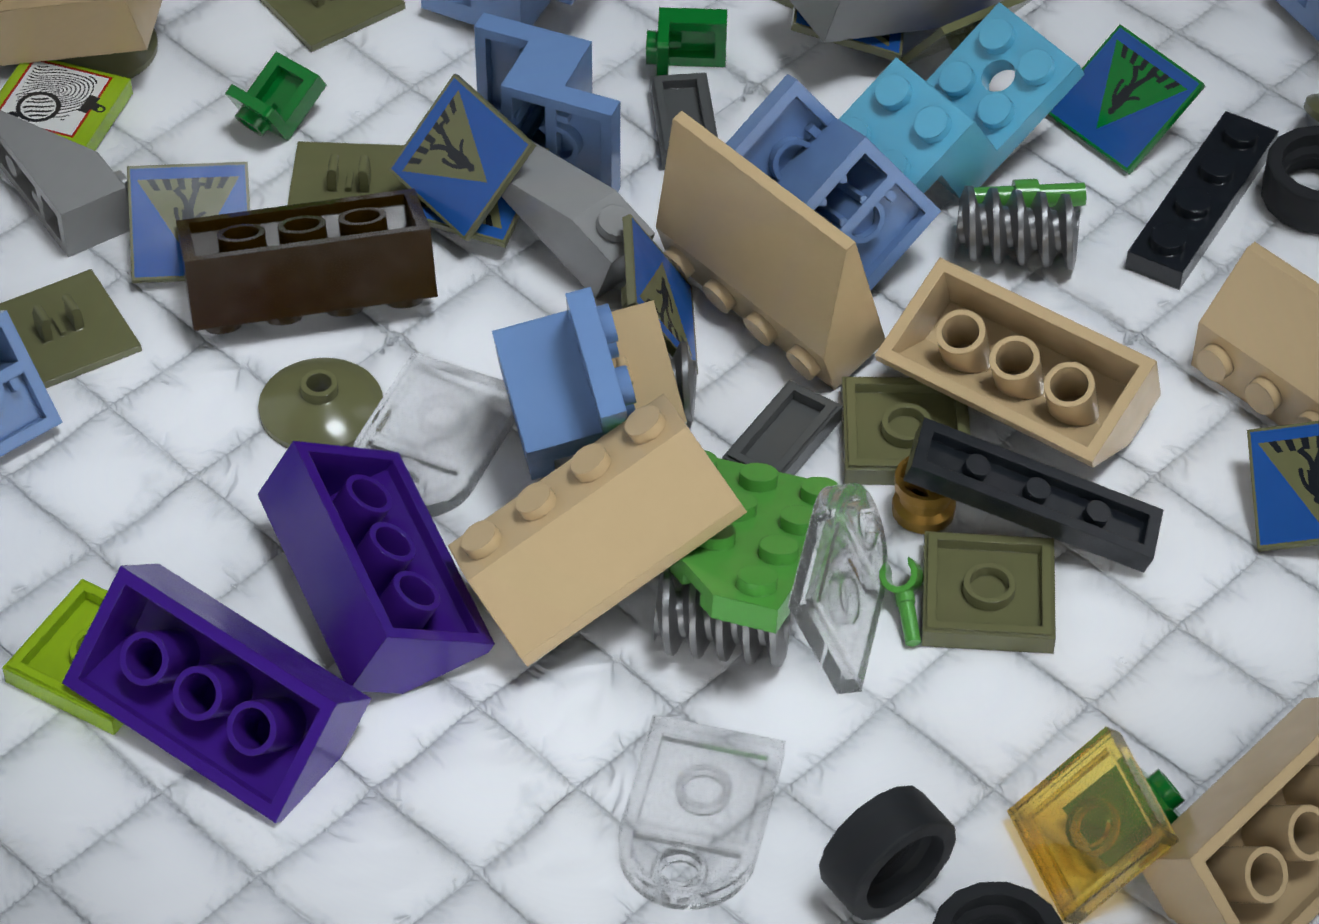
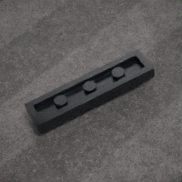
[1125,111,1279,290]
[903,417,1164,573]

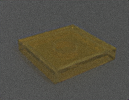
[1007,726,1179,924]

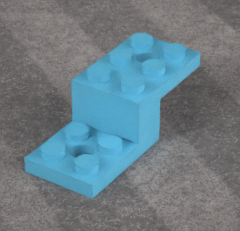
[839,2,1085,199]

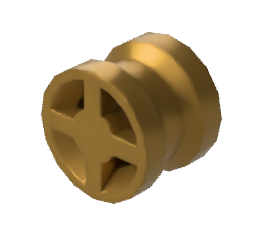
[892,456,956,534]

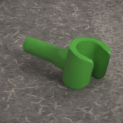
[879,557,923,646]

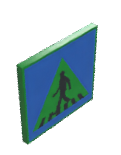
[1047,24,1206,175]

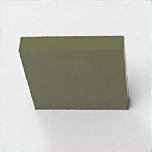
[841,377,970,485]
[921,531,1056,654]

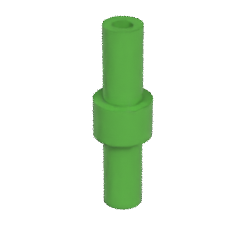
[974,178,1086,208]

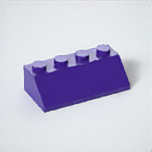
[257,441,495,694]
[62,563,372,823]

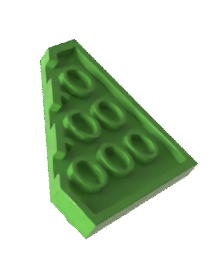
[668,450,860,634]

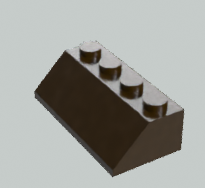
[176,188,438,334]

